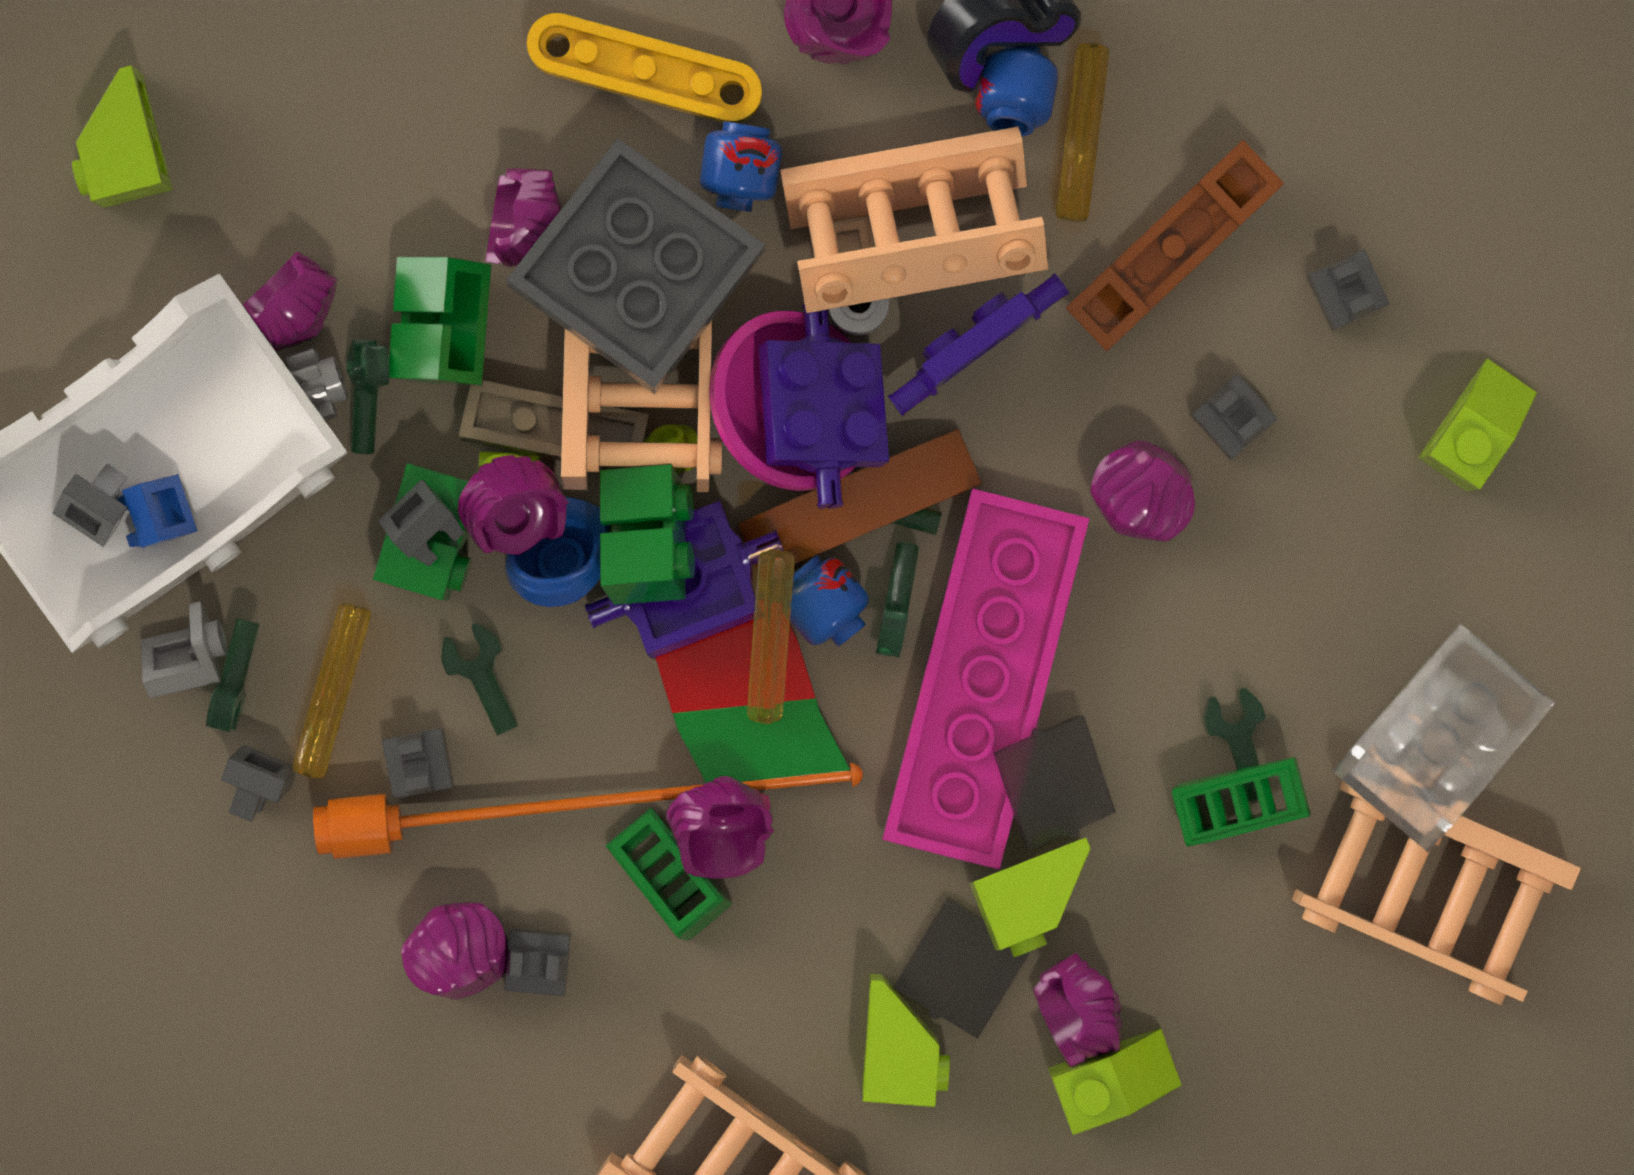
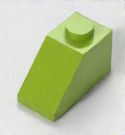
[72,65,173,208]
[1418,359,1537,492]
[969,837,1091,957]
[862,974,950,1107]
[1048,1027,1182,1135]

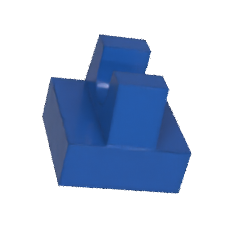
[117,474,198,548]

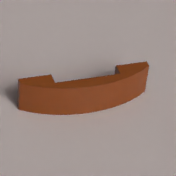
[1065,140,1285,352]
[738,429,982,579]

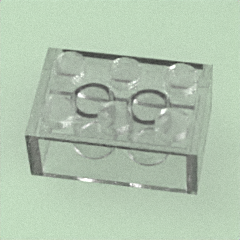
[1333,624,1556,852]

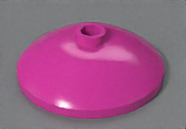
[709,311,855,491]

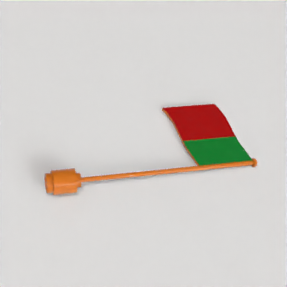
[313,597,863,859]

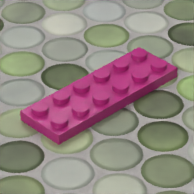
[882,488,1090,870]

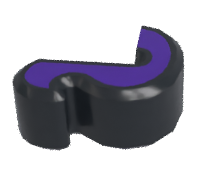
[927,0,1081,93]

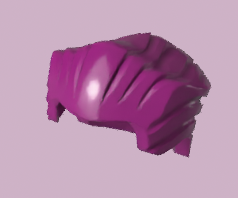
[784,0,892,64]
[485,168,561,268]
[242,251,338,351]
[1090,440,1195,542]
[458,455,569,555]
[666,776,774,879]
[401,902,508,1000]
[1033,953,1122,1067]

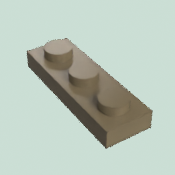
[459,380,650,470]

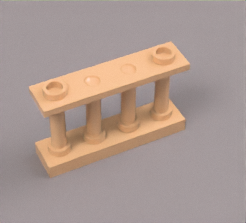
[780,126,1048,313]
[561,320,722,492]
[1291,768,1581,1005]
[597,1055,867,1175]

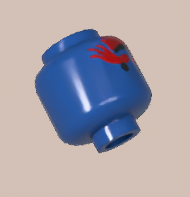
[975,46,1059,136]
[699,121,782,212]
[780,555,869,647]

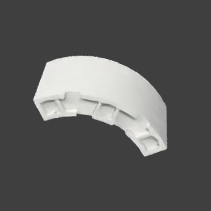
[0,273,348,653]

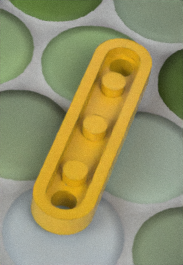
[527,13,762,124]

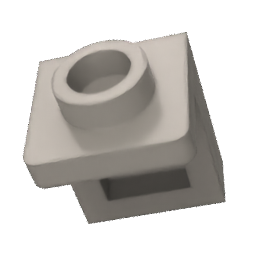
[141,601,227,698]

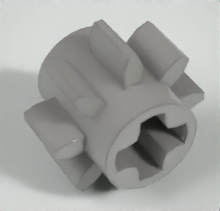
[286,348,348,421]

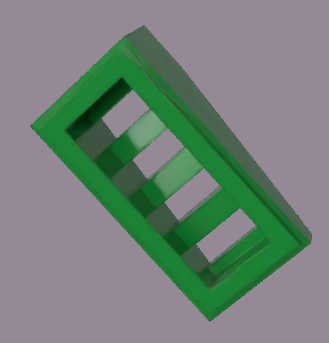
[1172,756,1311,847]
[605,807,733,941]

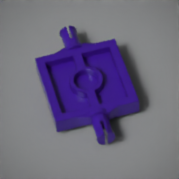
[887,273,1069,417]
[758,304,889,509]
[585,501,785,659]

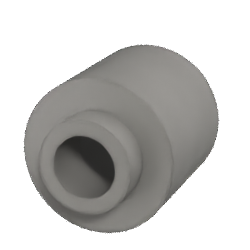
[828,298,889,337]

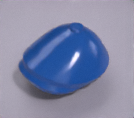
[504,497,610,607]

